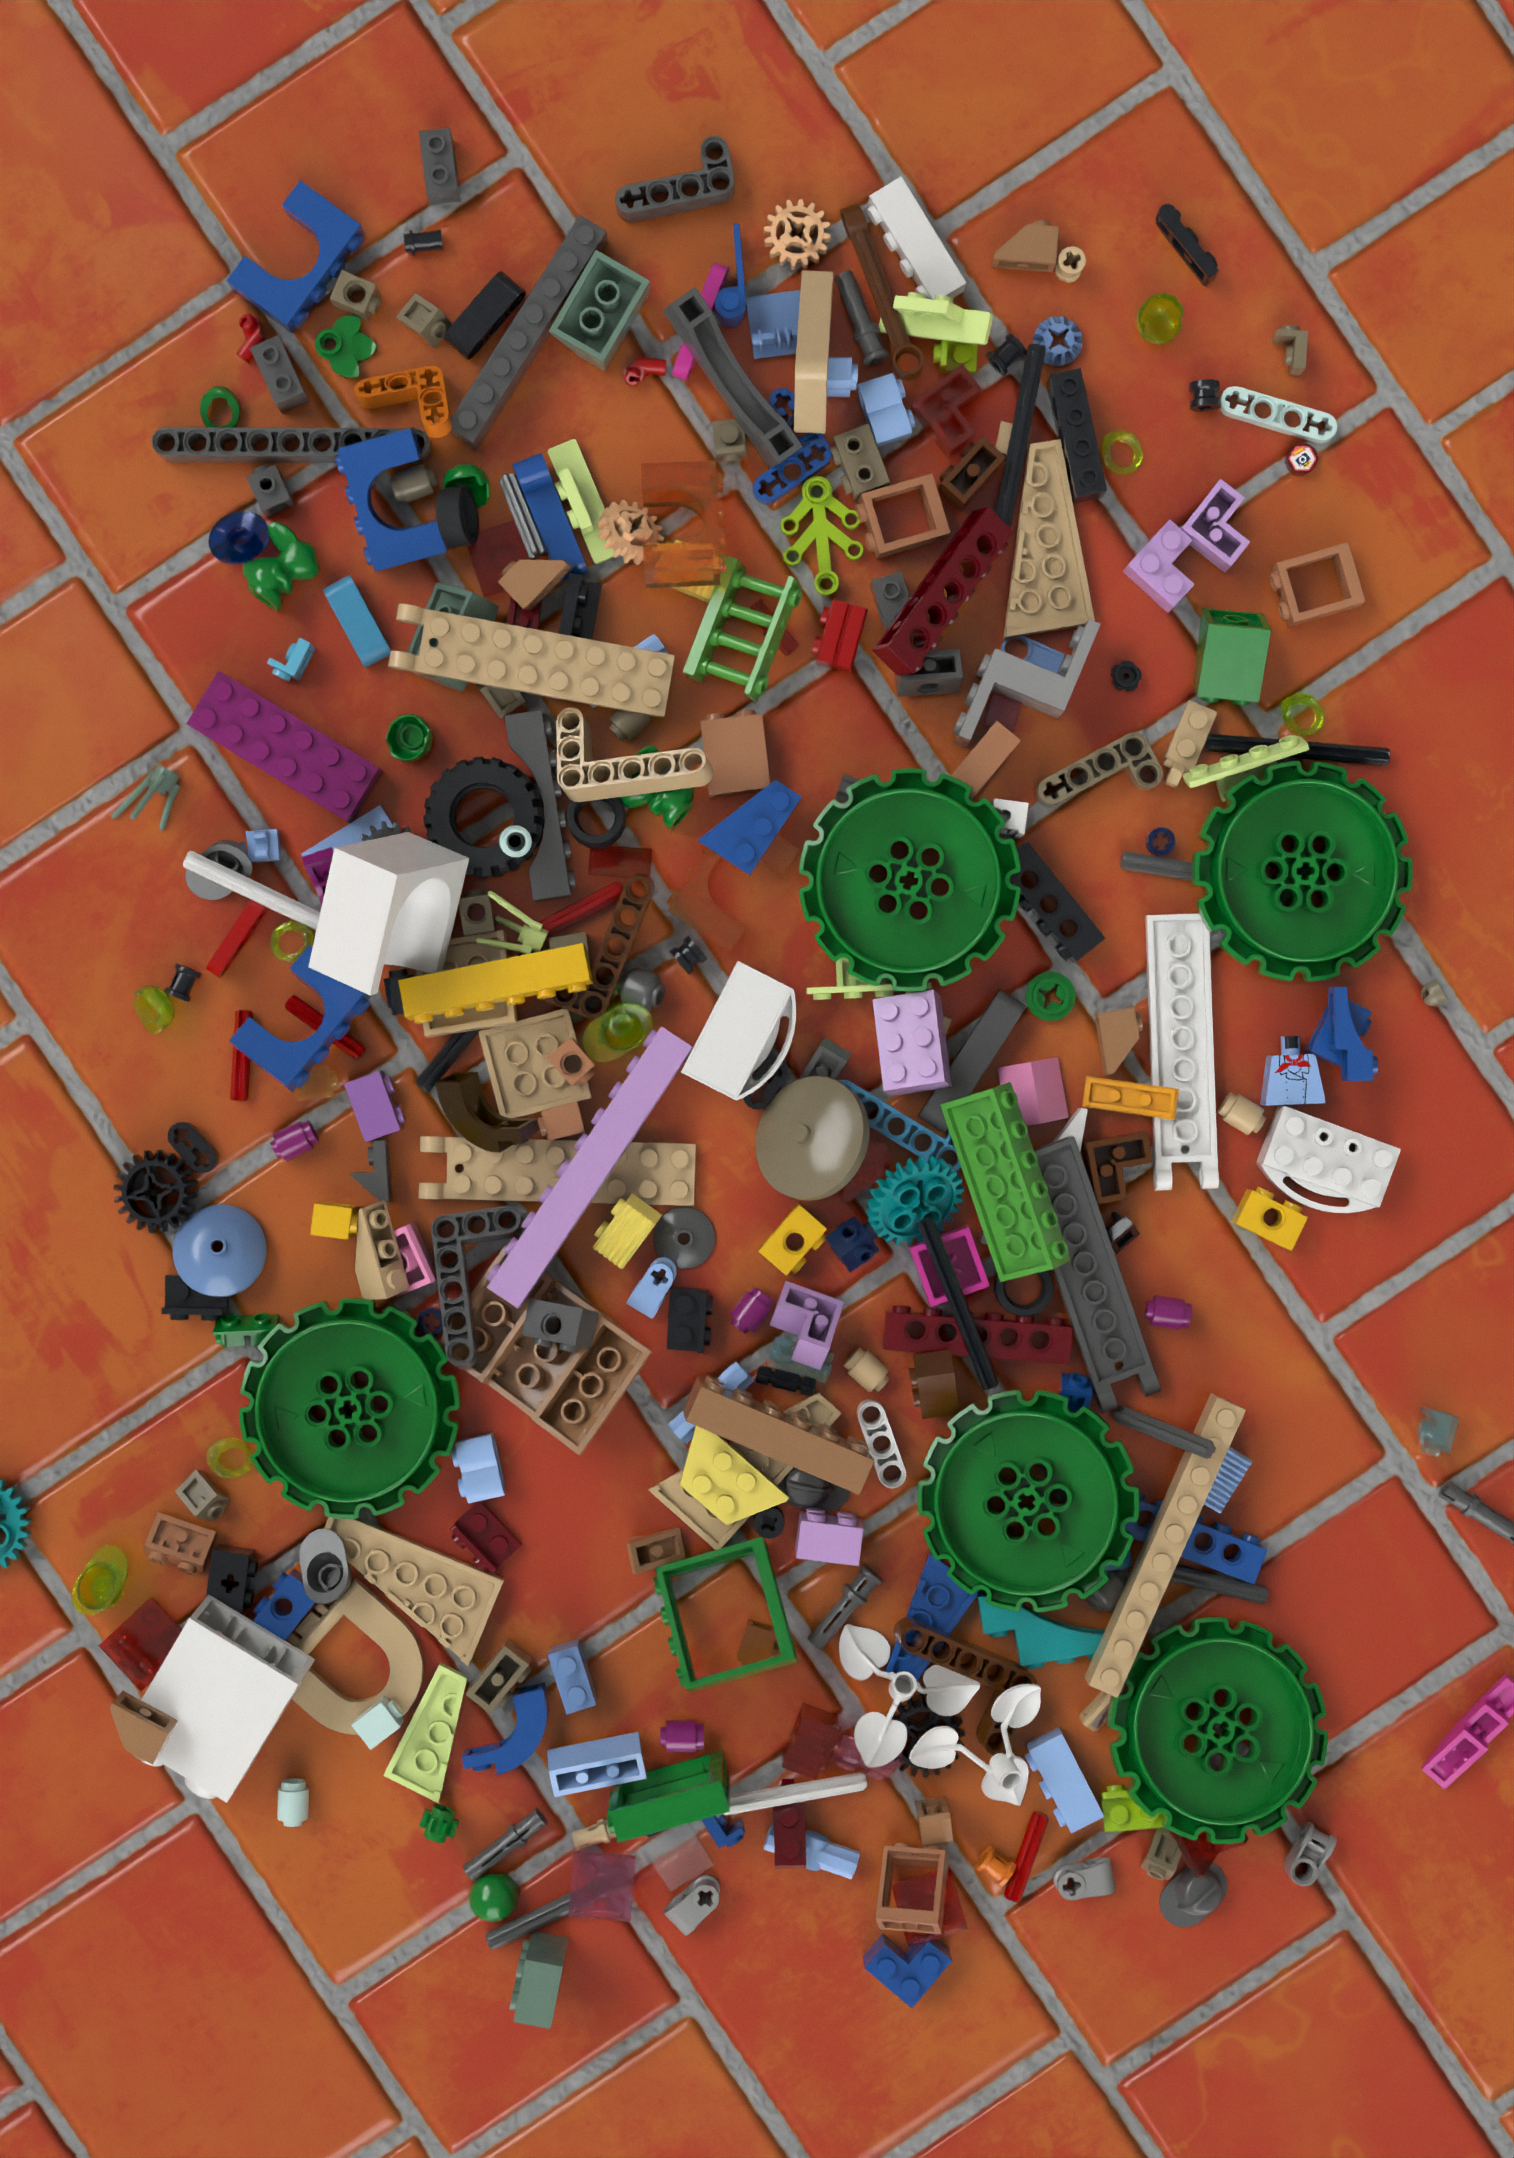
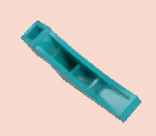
[976,1591,1144,1669]

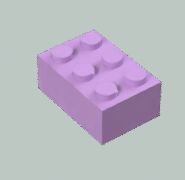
[873,990,952,1096]

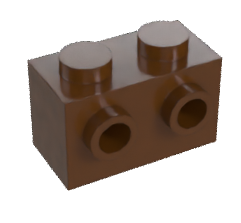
[938,436,1006,511]
[909,1349,959,1419]

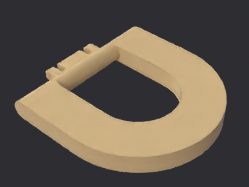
[287,1578,424,1735]

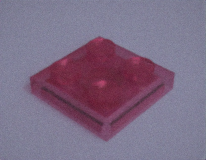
[830,1735,903,1780]
[568,1851,636,1921]

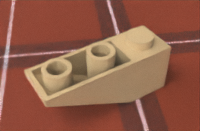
[355,1200,410,1300]

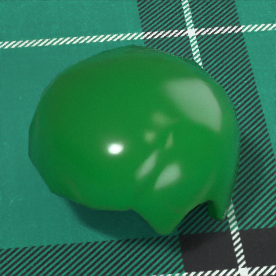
[443,464,490,508]
[385,714,433,762]
[468,1873,520,1922]

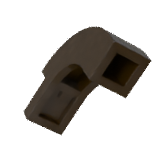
[435,1072,540,1153]

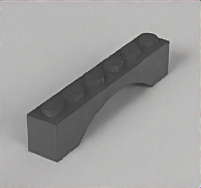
[663,287,803,469]
[505,710,577,902]

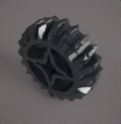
[113,1150,199,1233]
[887,1692,965,1778]

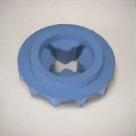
[1033,316,1083,366]

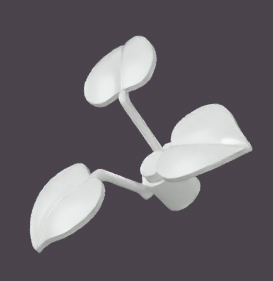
[839,1624,980,1768]
[909,1684,1042,1806]

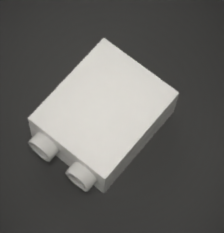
[119,1595,315,1803]

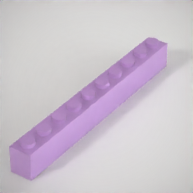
[486,1026,693,1308]

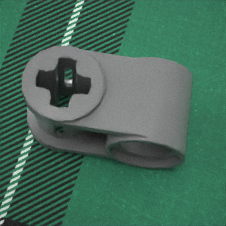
[1284,1821,1337,1886]
[1053,1857,1116,1900]
[663,1874,720,1936]

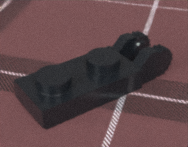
[1155,203,1219,286]

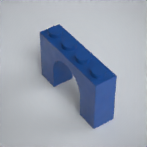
[226,180,364,333]
[335,427,450,572]
[229,945,371,1092]

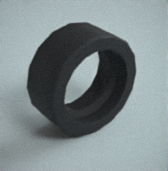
[436,486,479,548]
[566,797,626,849]
[993,1270,1054,1317]

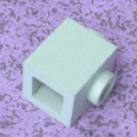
[351,1696,404,1750]

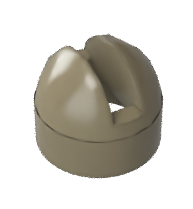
[1421,979,1447,1007]

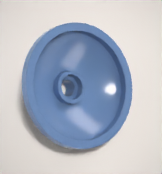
[173,1205,267,1297]

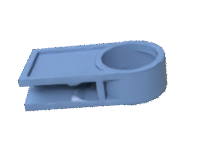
[1000,636,1065,674]

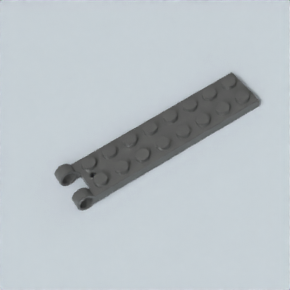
[1033,1135,1161,1413]

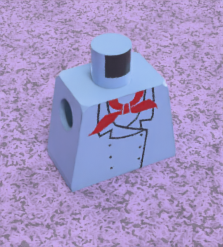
[1260,1036,1325,1106]

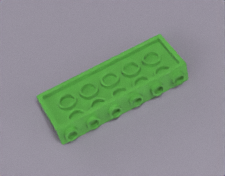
[940,1082,1070,1282]

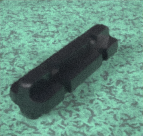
[756,1365,816,1396]

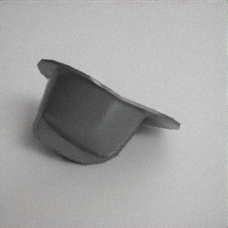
[185,840,253,900]
[777,1467,851,1511]
[300,1529,352,1604]
[1159,1861,1227,1927]

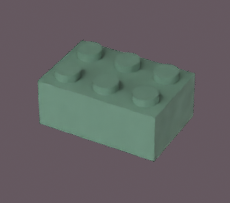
[509,1931,569,2029]

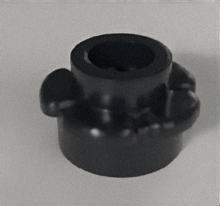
[1111,661,1142,691]

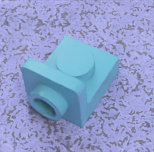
[267,638,316,682]

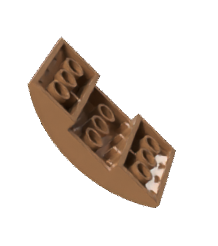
[439,1245,652,1456]

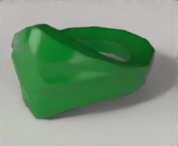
[200,386,241,428]

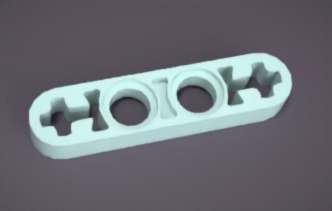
[1219,386,1337,444]

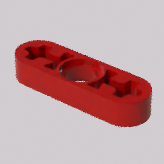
[206,900,269,978]

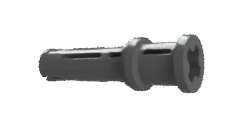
[834,270,890,367]
[807,1564,884,1651]

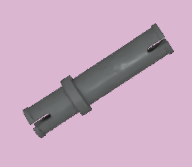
[1439,1480,1514,1545]
[463,1808,548,1881]

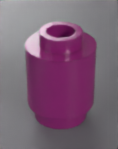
[270,1120,320,1161]
[730,1286,774,1334]
[1144,1295,1192,1330]
[660,1720,704,1752]

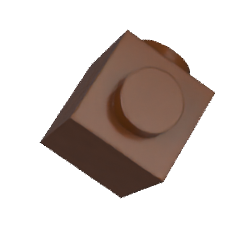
[737,1619,779,1666]

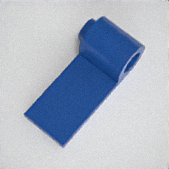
[715,224,746,328]

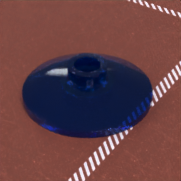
[208,511,270,565]

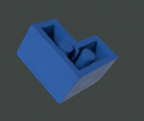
[863,1933,952,2008]

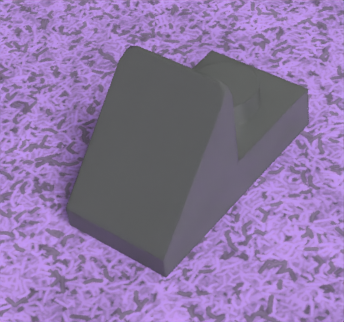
[799,1038,851,1080]
[350,1140,392,1203]

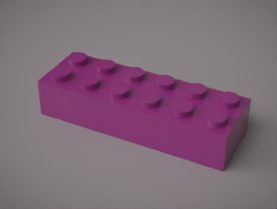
[186,670,384,823]

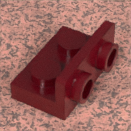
[450,1501,522,1574]

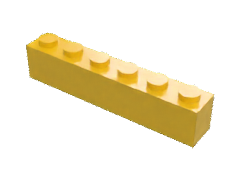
[398,943,593,1024]

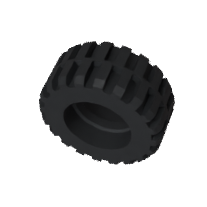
[423,756,545,878]

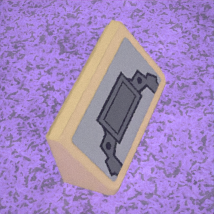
[1079,1685,1125,1731]

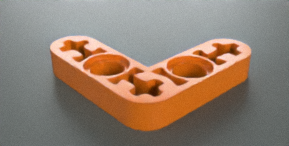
[354,365,452,438]

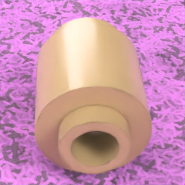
[1217,1092,1266,1135]
[843,1347,890,1392]

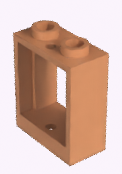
[855,473,951,560]
[1269,542,1366,627]
[951,721,1021,800]
[875,1843,949,1934]

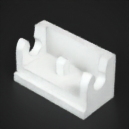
[991,798,1029,839]

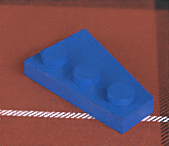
[698,780,802,876]

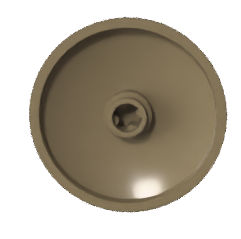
[755,1076,869,1201]

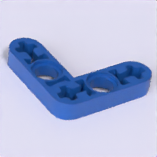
[753,388,831,505]

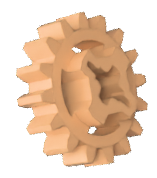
[764,199,831,270]
[597,500,664,565]

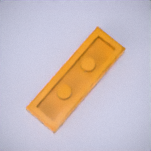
[1082,1076,1180,1120]

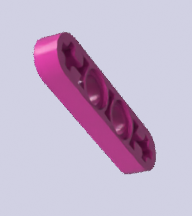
[672,262,729,381]

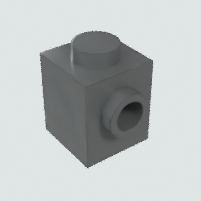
[246,464,295,517]

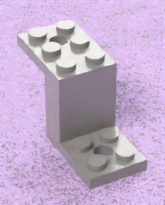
[952,619,1101,747]

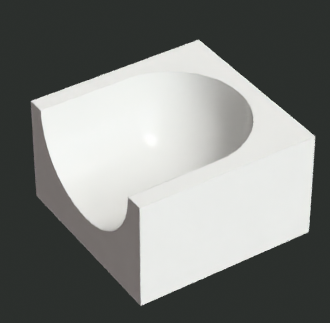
[308,832,469,995]

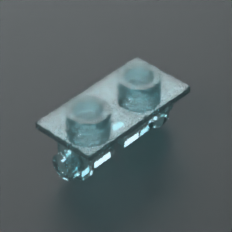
[767,1336,835,1384]

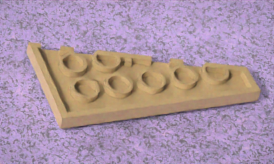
[1003,439,1095,639]
[649,1392,842,1550]
[324,1517,504,1666]

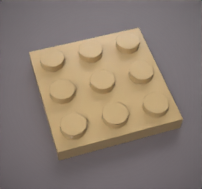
[416,930,518,1038]
[478,1009,592,1118]

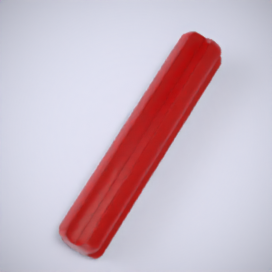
[539,881,623,937]
[284,995,366,1060]
[230,1010,253,1101]
[1004,1811,1049,1902]

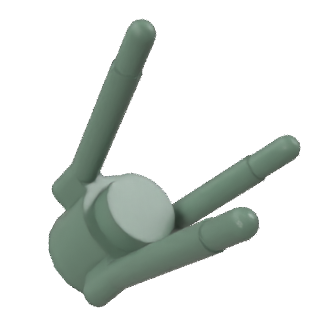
[111,764,181,830]

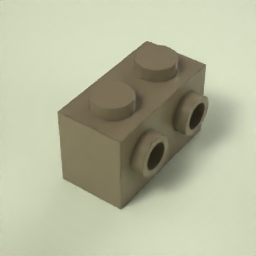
[829,424,890,501]
[466,1638,532,1714]

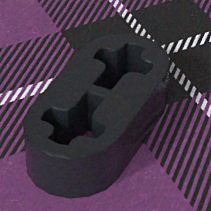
[743,1057,789,1109]
[168,1122,219,1173]

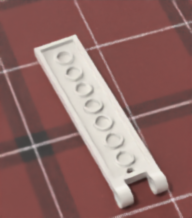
[1145,914,1219,1191]

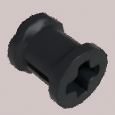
[986,333,1027,376]
[164,963,202,1002]

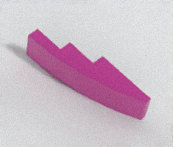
[1421,1673,1514,1790]

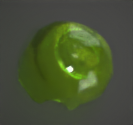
[1136,293,1184,345]
[132,986,175,1035]

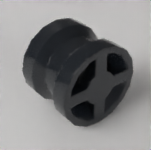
[1189,379,1221,412]
[669,936,708,975]
[754,1506,785,1539]

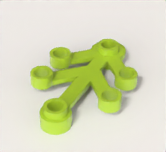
[780,476,863,597]

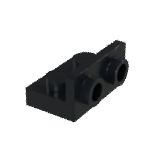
[558,573,602,640]
[161,1275,229,1321]
[667,1287,713,1353]

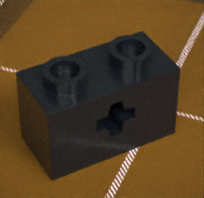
[206,1545,258,1615]

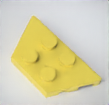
[680,1425,789,1525]

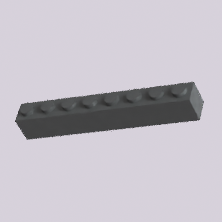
[450,215,608,451]

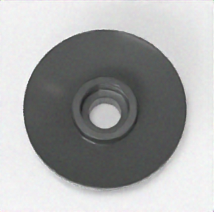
[653,1207,715,1269]

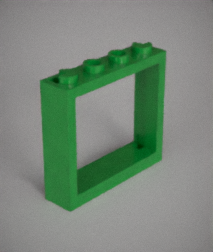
[653,1537,798,1693]
[606,1750,730,1843]

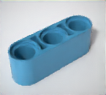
[323,575,392,668]

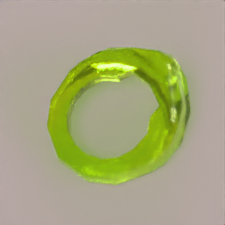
[1101,430,1143,475]
[1281,693,1324,736]
[270,921,315,962]
[206,1438,252,1478]

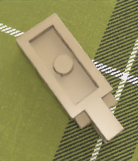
[1163,700,1217,788]

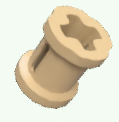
[1055,246,1086,283]

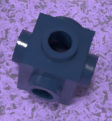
[825,1216,880,1273]

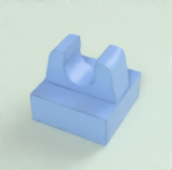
[246,829,281,863]

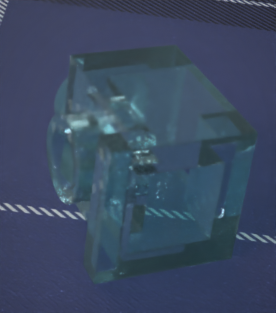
[1417,1406,1459,1456]

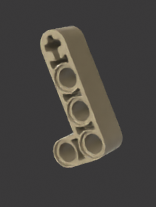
[1035,732,1163,807]

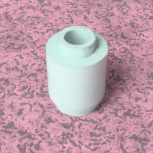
[499,825,532,857]
[277,1778,309,1827]

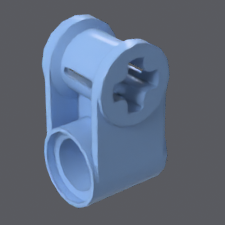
[626,1257,677,1319]

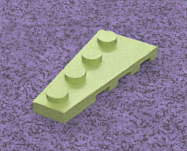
[383,1662,468,1803]

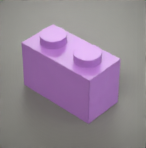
[344,1071,406,1142]

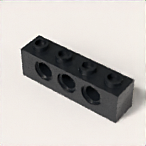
[1046,368,1107,504]
[1010,841,1105,963]

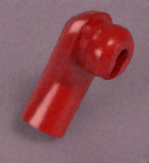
[236,314,265,364]
[623,357,667,386]

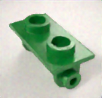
[213,1313,279,1347]

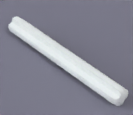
[183,851,320,930]
[724,1772,867,1815]

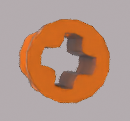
[975,1846,1016,1887]

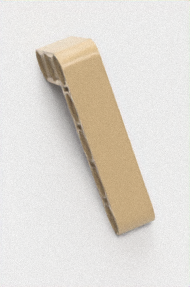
[794,270,833,434]
[556,707,714,802]

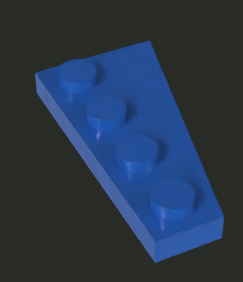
[884,1552,981,1681]

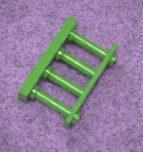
[683,556,802,702]

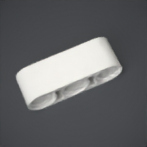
[856,1398,906,1489]

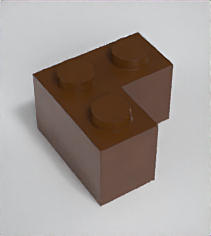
[1082,1131,1153,1204]

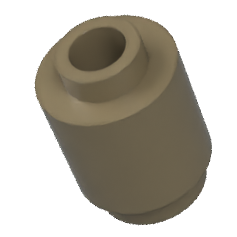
[389,463,438,503]
[609,710,652,741]

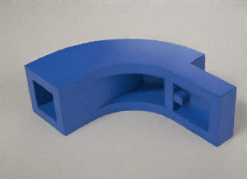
[462,1682,549,1775]

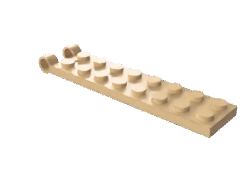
[388,604,675,718]
[418,1136,696,1206]

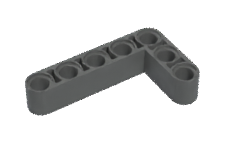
[431,1206,524,1369]

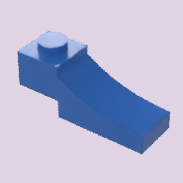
[1328,987,1378,1081]

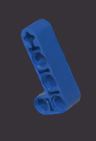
[512,453,588,583]

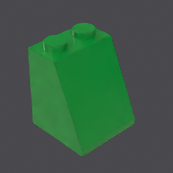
[1194,608,1271,705]

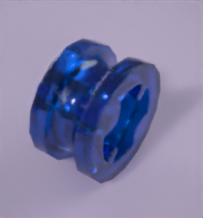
[1146,827,1175,856]
[417,1308,443,1335]

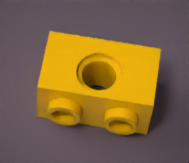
[1231,1187,1308,1251]
[310,1201,360,1240]
[758,1203,827,1276]

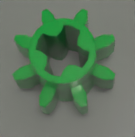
[419,1804,459,1843]

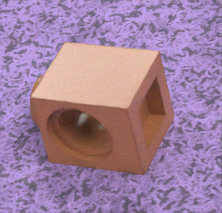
[547,1037,596,1086]
[537,1101,586,1141]

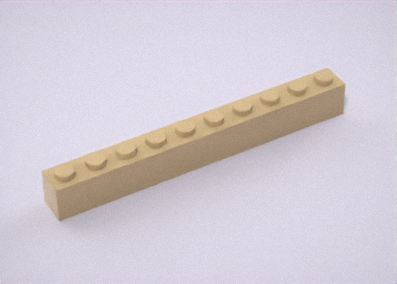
[1084,1393,1246,1698]

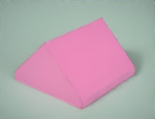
[997,1057,1069,1126]
[394,1222,437,1297]

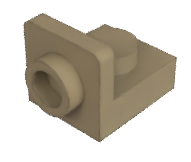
[396,293,452,348]
[1272,325,1308,376]
[712,419,747,464]
[476,684,526,719]
[175,1469,231,1521]
[1140,1828,1187,1880]

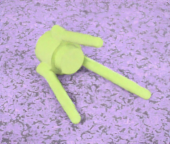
[476,891,549,954]

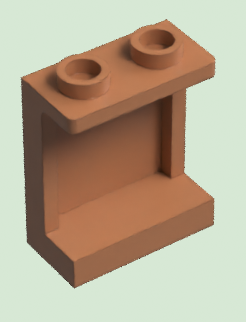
[700,710,770,798]

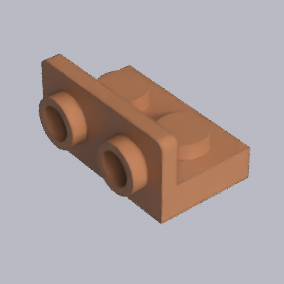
[143,1512,217,1575]

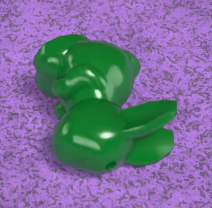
[243,522,320,612]
[619,745,695,831]

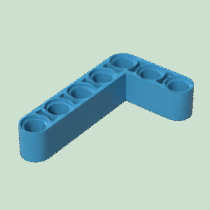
[838,1080,978,1171]

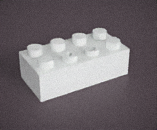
[681,961,796,1101]
[1256,1105,1401,1213]

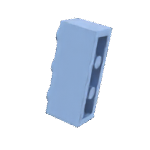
[1025,1727,1104,1834]
[547,1732,646,1797]

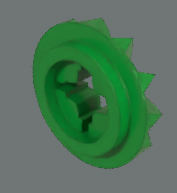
[1025,972,1075,1021]

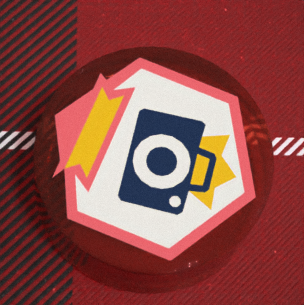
[1285,443,1318,476]

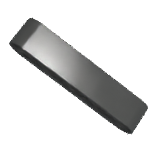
[918,989,1026,1133]

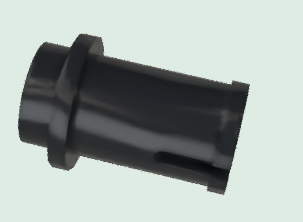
[404,230,443,256]

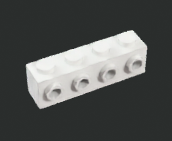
[867,176,966,299]

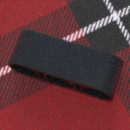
[444,271,526,360]

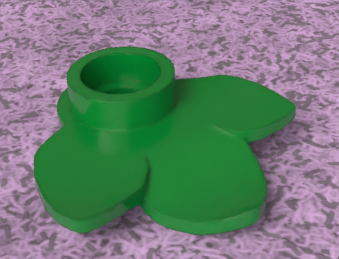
[315,315,377,378]

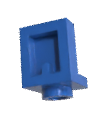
[1059,1373,1093,1411]
[702,1814,745,1848]

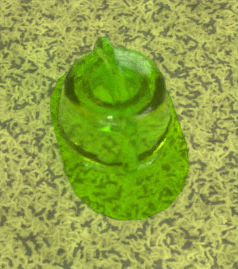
[583,1003,653,1062]
[71,1545,129,1616]

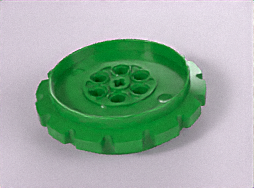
[1191,761,1413,982]
[799,768,1021,992]
[239,1297,461,1519]
[917,1389,1140,1612]
[1107,1617,1328,1844]

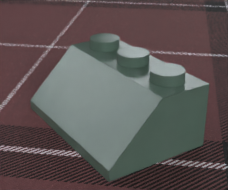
[549,250,651,371]
[407,582,499,692]

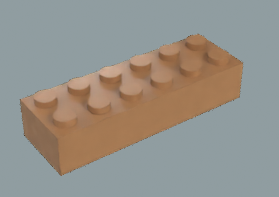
[683,1375,875,1495]

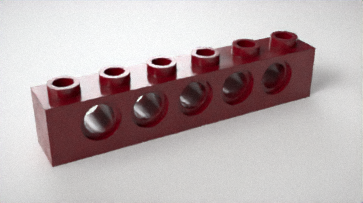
[872,506,1013,676]
[882,1305,1073,1364]

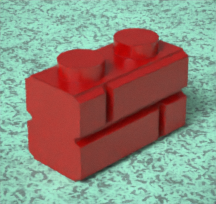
[811,600,868,673]

